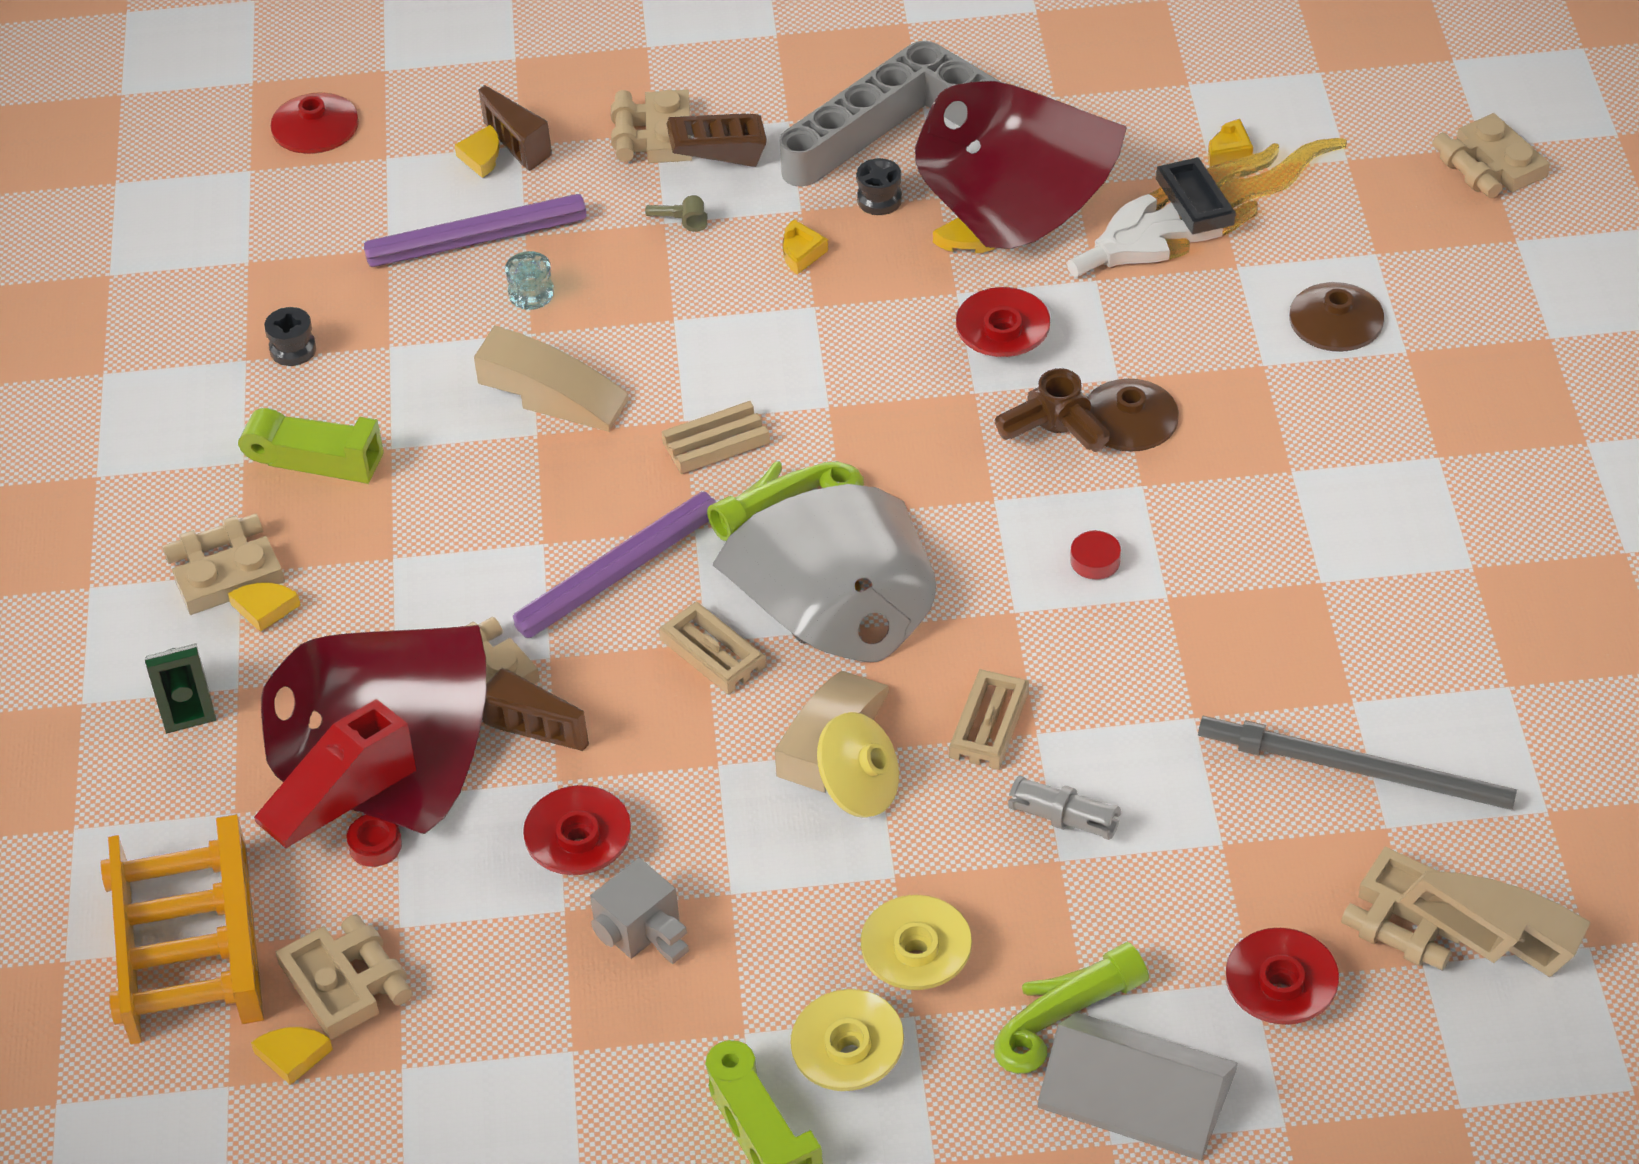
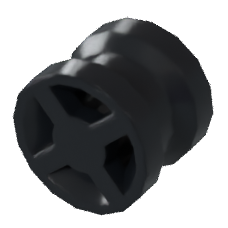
[856,158,902,215]
[264,307,316,366]

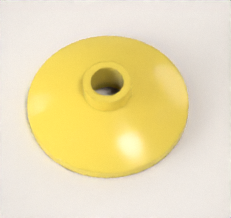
[817,712,899,818]
[861,895,972,990]
[790,989,904,1091]

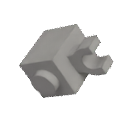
[590,857,689,964]

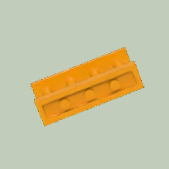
[101,814,264,1045]

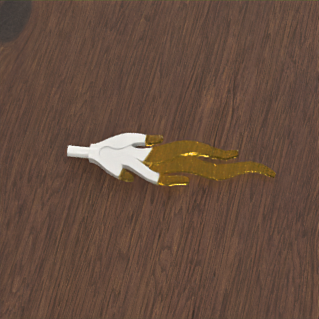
[1067,138,1347,277]

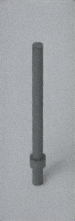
[1198,716,1517,810]

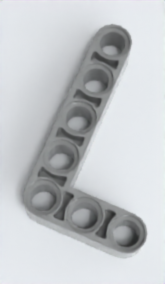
[779,41,1001,187]

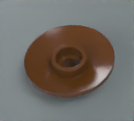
[1289,282,1384,352]
[1087,378,1179,452]

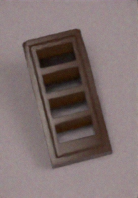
[478,85,552,171]
[666,113,767,167]
[482,668,589,751]

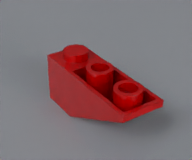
[254,699,416,849]

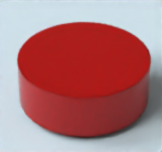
[1070,530,1121,579]
[346,813,402,867]

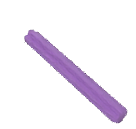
[364,194,586,267]
[512,492,716,638]

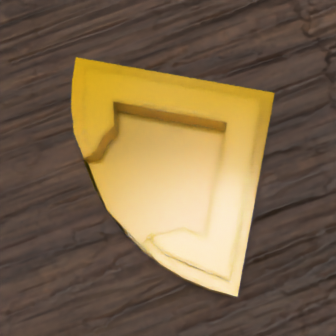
[1208,119,1254,167]
[454,125,500,178]
[933,217,995,254]
[782,219,828,275]
[228,583,301,632]
[251,1027,333,1085]

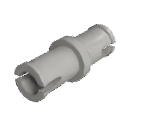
[1008,776,1121,840]

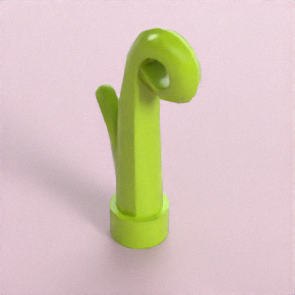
[707,461,864,541]
[994,942,1149,1074]

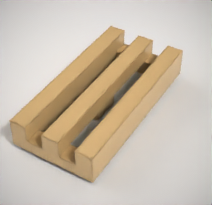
[662,401,770,474]
[659,601,766,695]
[949,669,1029,770]

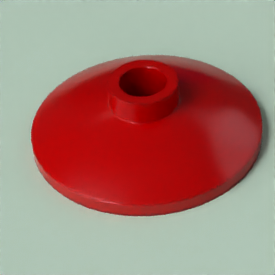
[270,92,358,154]
[956,287,1050,357]
[523,785,631,875]
[1225,927,1339,1025]

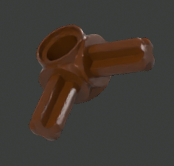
[995,368,1110,452]

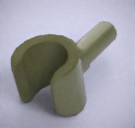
[645,195,708,232]

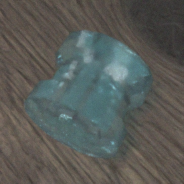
[505,251,554,310]

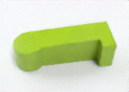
[238,408,384,484]
[705,1040,823,1164]

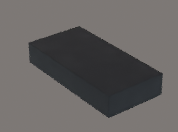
[1156,157,1236,235]

